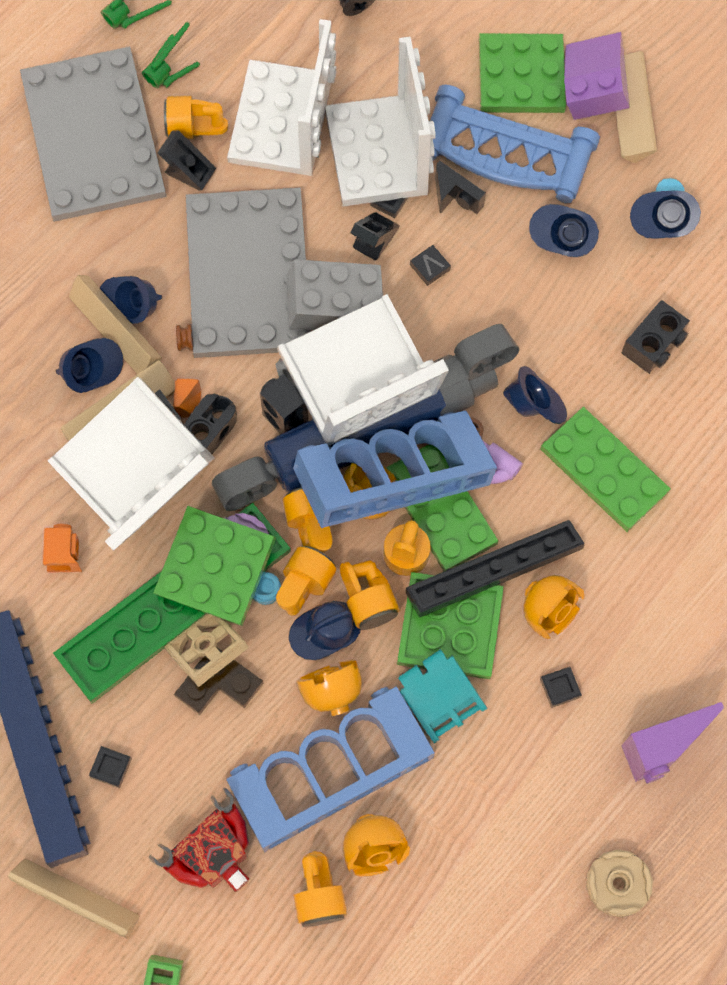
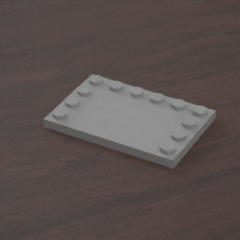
[20,47,166,222]
[186,187,311,358]

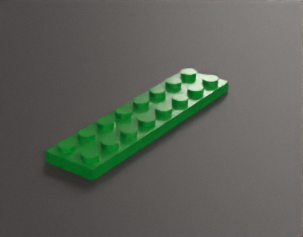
[53,503,291,704]

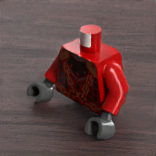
[149,788,250,892]

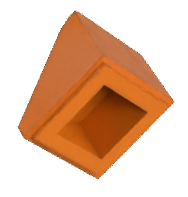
[173,378,201,418]

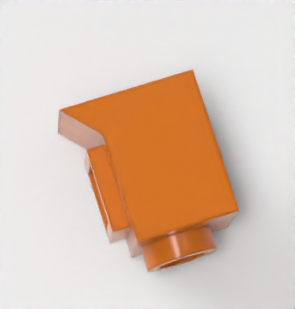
[43,524,82,572]

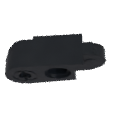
[184,393,237,454]

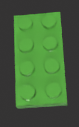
[540,407,671,532]
[386,444,498,571]

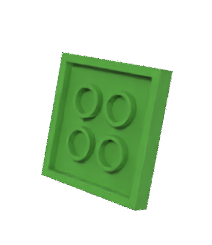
[479,33,566,113]
[153,506,276,626]
[397,572,504,679]

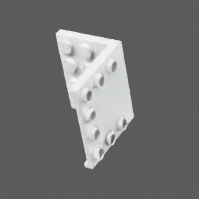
[227,19,337,176]
[325,37,435,206]
[277,294,449,446]
[48,377,214,551]

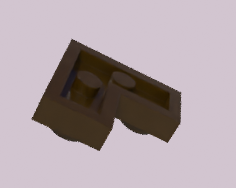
[174,647,264,715]

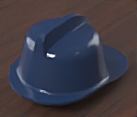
[630,190,701,239]
[529,204,599,257]
[100,276,162,324]
[55,338,123,393]
[503,366,567,424]
[289,601,361,660]

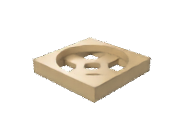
[165,614,249,687]

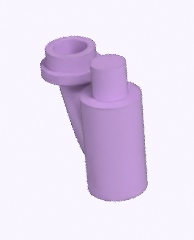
[483,441,523,484]

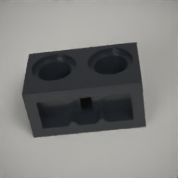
[621,300,690,374]
[260,374,308,434]

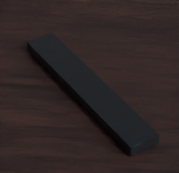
[405,520,585,618]

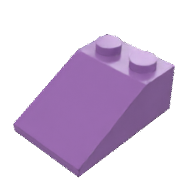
[564,32,630,120]
[621,702,724,784]

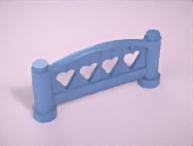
[430,85,600,203]

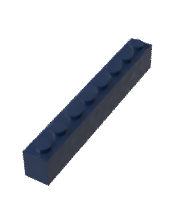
[0,610,91,868]

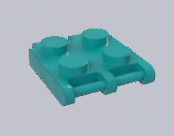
[399,649,488,743]

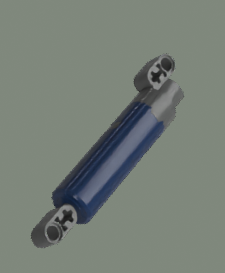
[211,324,520,511]

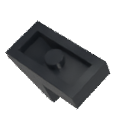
[158,130,216,190]
[435,161,486,214]
[350,212,400,260]

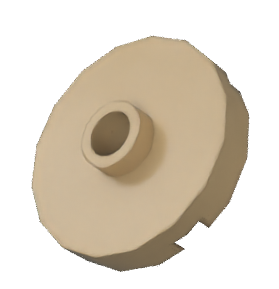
[586,850,653,917]

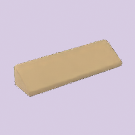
[616,51,657,163]
[69,275,162,374]
[61,360,175,441]
[8,859,139,938]

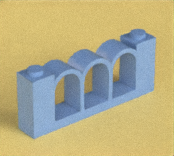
[293,410,497,528]
[226,686,435,853]

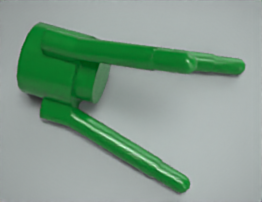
[101,0,172,29]
[142,22,200,88]

